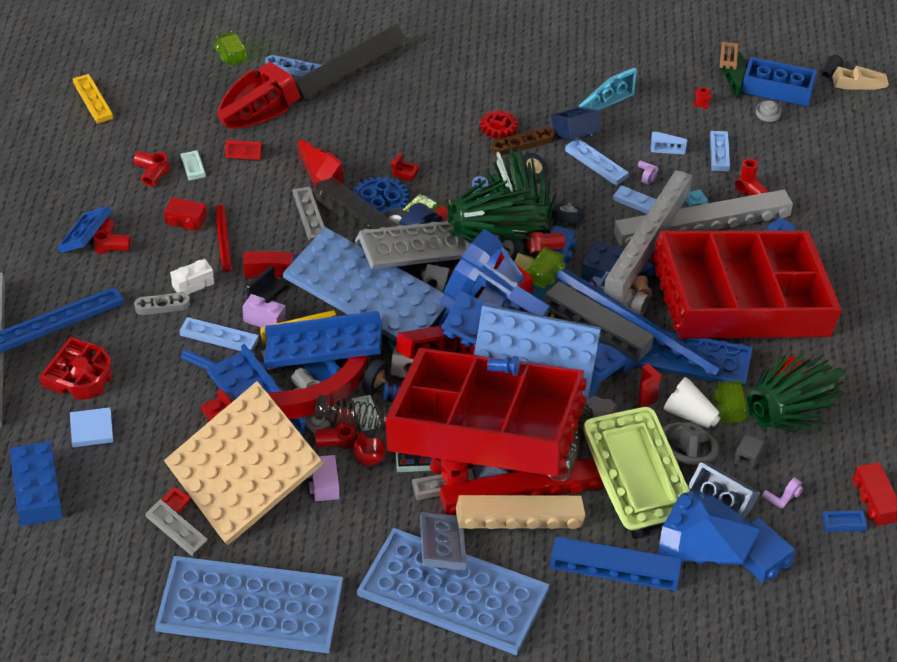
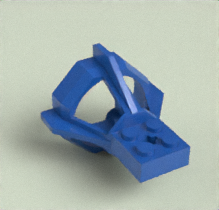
[440,229,550,317]

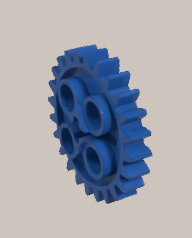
[351,176,409,222]

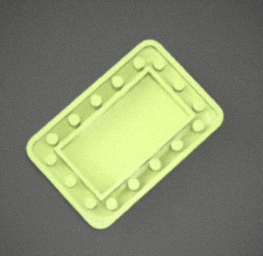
[583,407,690,530]

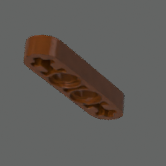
[491,127,555,156]

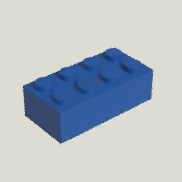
[742,57,817,106]
[10,441,63,526]

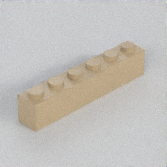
[456,495,585,529]

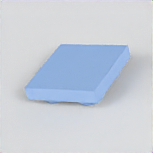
[70,408,113,447]

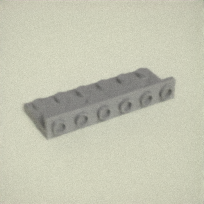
[355,221,470,269]

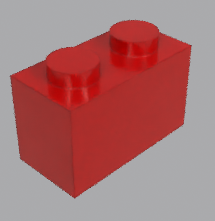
[164,197,207,231]

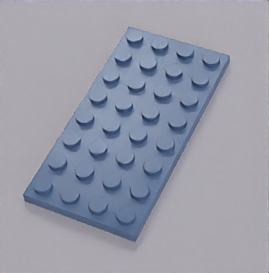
[283,227,447,342]
[357,528,550,655]
[155,556,343,654]

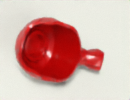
[353,432,385,466]

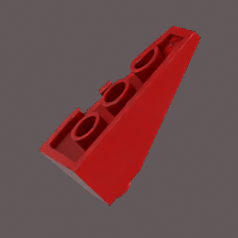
[298,139,343,197]

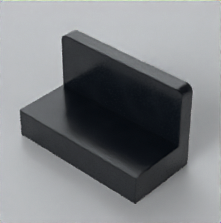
[246,266,287,303]

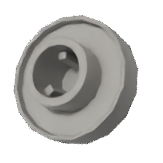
[756,100,781,122]

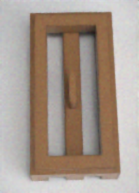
[719,42,739,69]

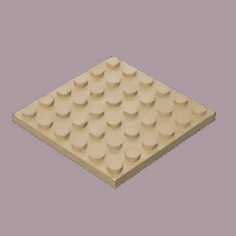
[164,381,324,545]

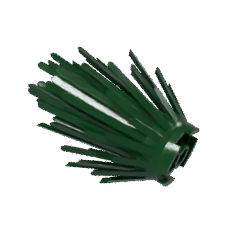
[481,147,557,242]
[447,179,548,252]
[746,353,845,434]

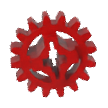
[480,109,518,139]

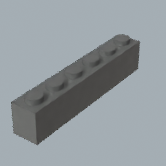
[544,281,654,362]

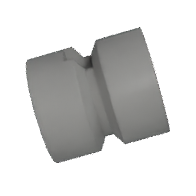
[617,288,650,316]

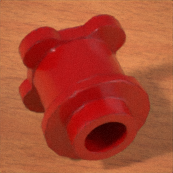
[693,87,712,109]

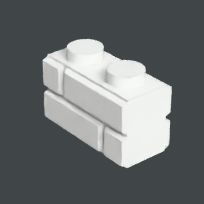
[170,259,214,294]

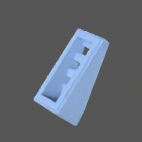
[651,132,687,154]

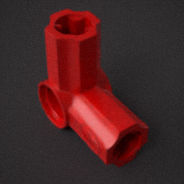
[133,151,170,187]
[735,158,770,196]
[93,218,131,254]
[525,232,565,256]
[315,408,356,449]

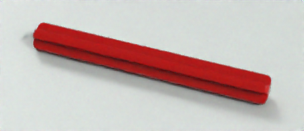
[215,204,232,272]

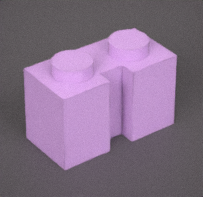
[242,294,286,327]
[308,455,340,501]

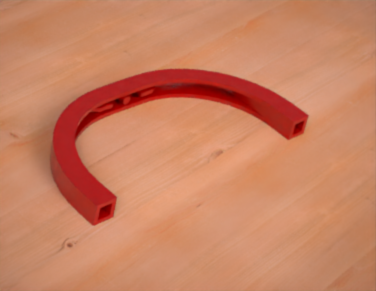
[243,251,369,419]

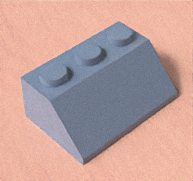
[688,462,760,517]

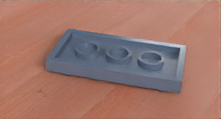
[420,512,467,571]

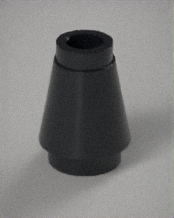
[822,55,843,78]

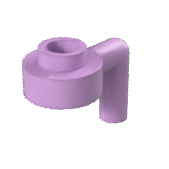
[638,160,659,185]
[762,477,803,508]

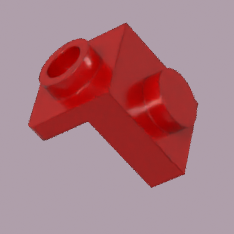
[391,153,419,181]

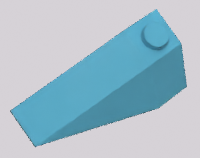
[579,68,637,111]

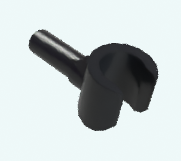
[631,525,659,539]

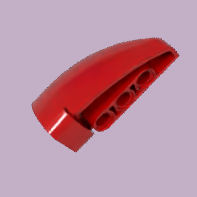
[217,62,301,129]

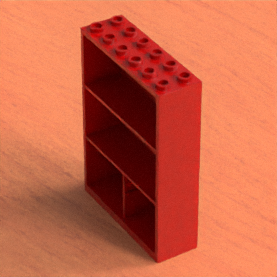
[651,231,842,338]
[386,348,587,477]

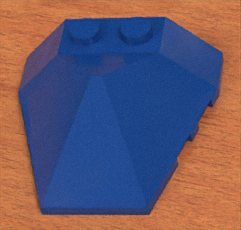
[588,340,637,400]
[657,490,761,565]

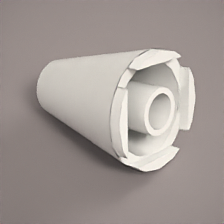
[664,377,721,429]

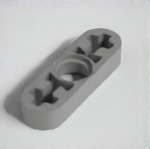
[134,293,190,315]

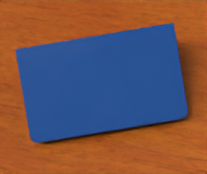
[303,360,340,382]

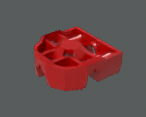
[39,337,112,400]

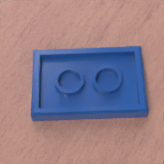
[57,206,112,253]

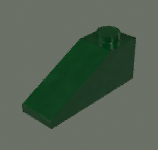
[721,52,747,99]

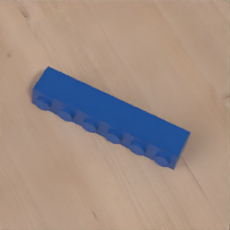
[550,537,682,591]

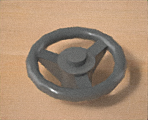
[662,422,719,465]

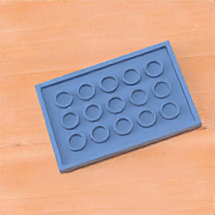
[474,304,601,406]

